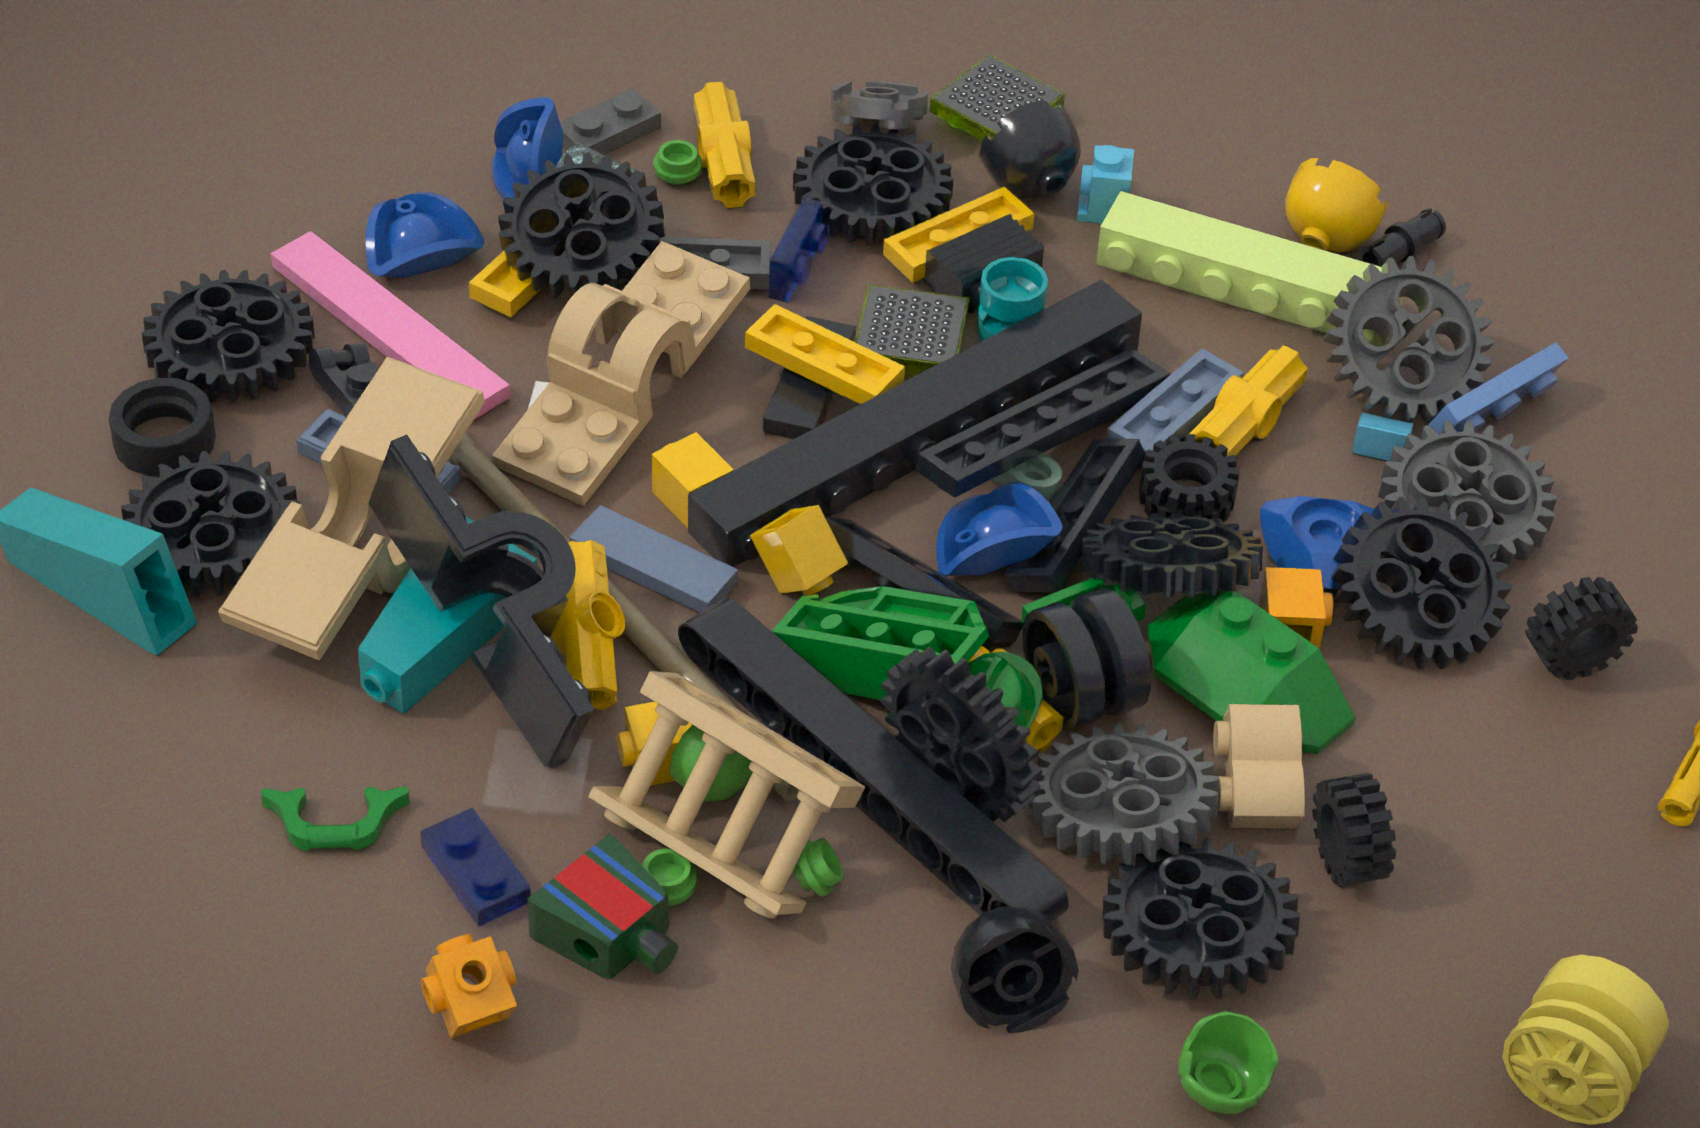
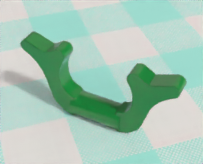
[261,786,410,851]

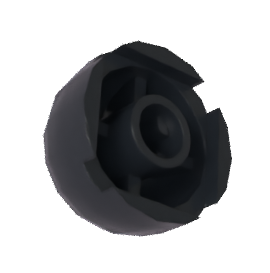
[979,101,1081,198]
[951,907,1079,1033]

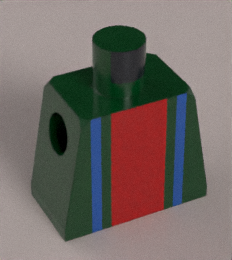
[527,833,678,978]

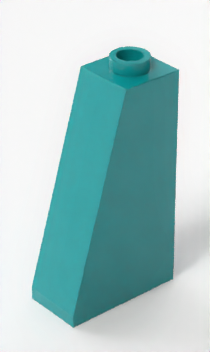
[0,487,197,656]
[358,517,538,714]

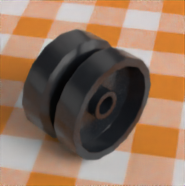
[1022,588,1151,731]

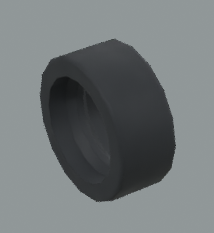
[108,378,216,476]

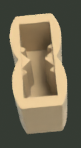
[1213,704,1305,829]

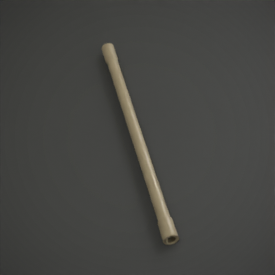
[448,432,799,801]

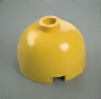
[1285,158,1389,253]

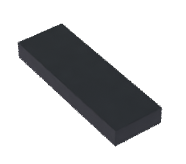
[763,316,856,438]

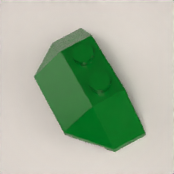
[772,586,989,700]
[1146,589,1355,754]

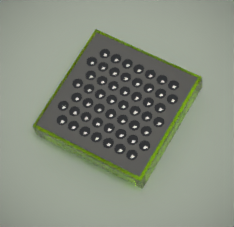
[929,54,1065,141]
[855,284,969,375]

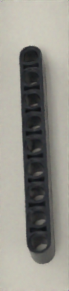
[678,597,1069,922]

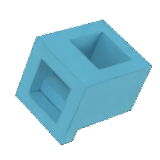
[1077,145,1134,224]

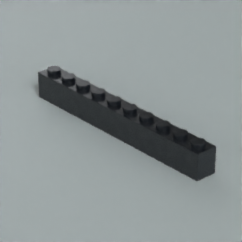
[688,279,1142,567]

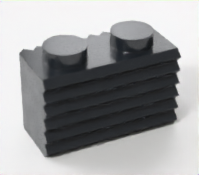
[924,214,1044,317]

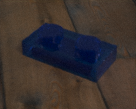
[769,198,828,303]
[420,807,531,927]

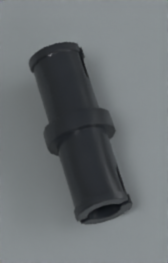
[1358,208,1446,267]

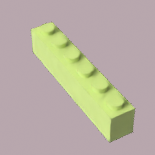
[1096,191,1404,347]

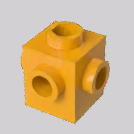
[421,934,517,1039]

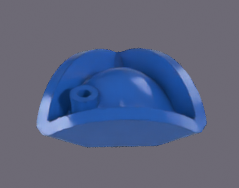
[492,97,564,199]
[365,192,484,278]
[936,483,1063,576]
[1260,496,1374,589]

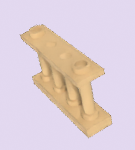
[588,671,865,919]

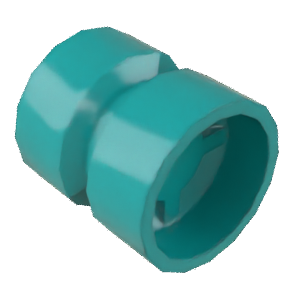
[977,257,1048,342]

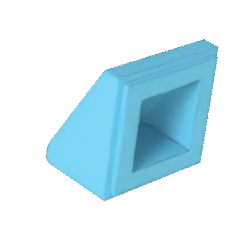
[1352,413,1414,461]

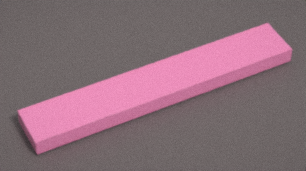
[271,231,510,420]

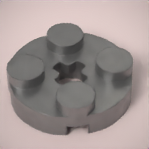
[831,81,928,129]

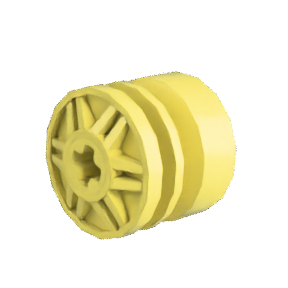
[1502,954,1669,1125]

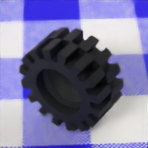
[1139,434,1239,522]
[1525,577,1638,680]
[1312,773,1396,886]

